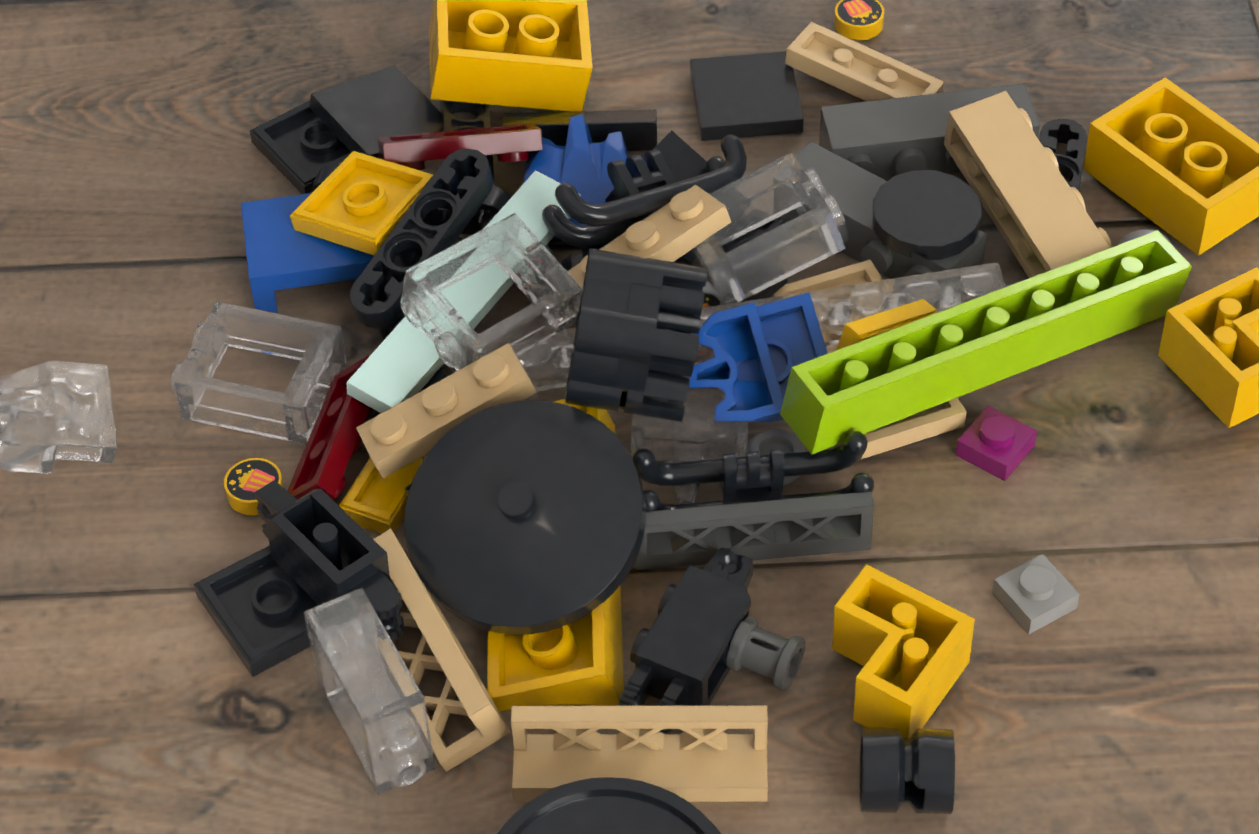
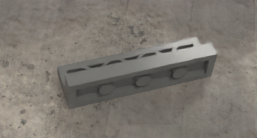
[635,492,874,571]

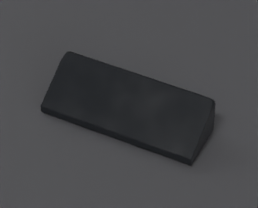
[502,109,657,153]

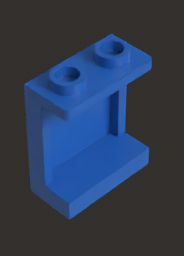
[241,193,374,316]

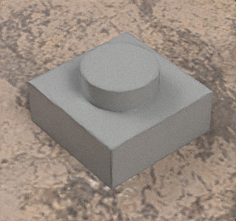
[992,553,1080,634]

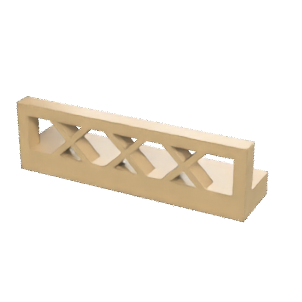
[370,529,511,772]
[511,706,768,802]

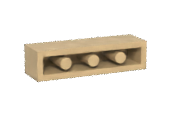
[944,91,1112,278]

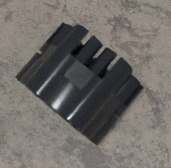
[565,248,708,422]

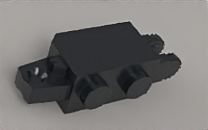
[255,480,404,644]
[618,548,753,734]

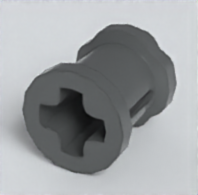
[726,617,806,691]

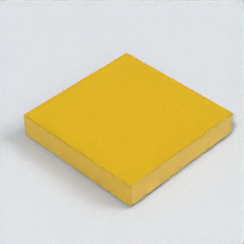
[290,151,433,255]

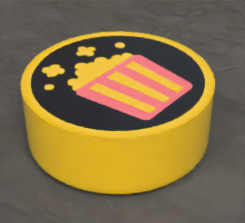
[834,0,884,41]
[224,458,284,515]

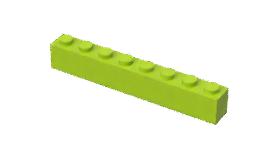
[780,230,1192,454]

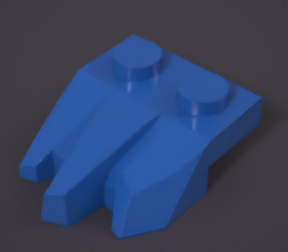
[524,114,629,240]
[689,292,828,422]

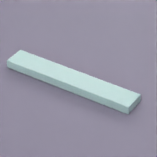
[347,170,581,413]

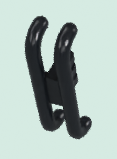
[542,135,747,248]
[632,431,874,512]

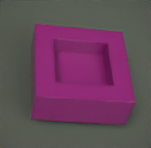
[956,405,1037,481]

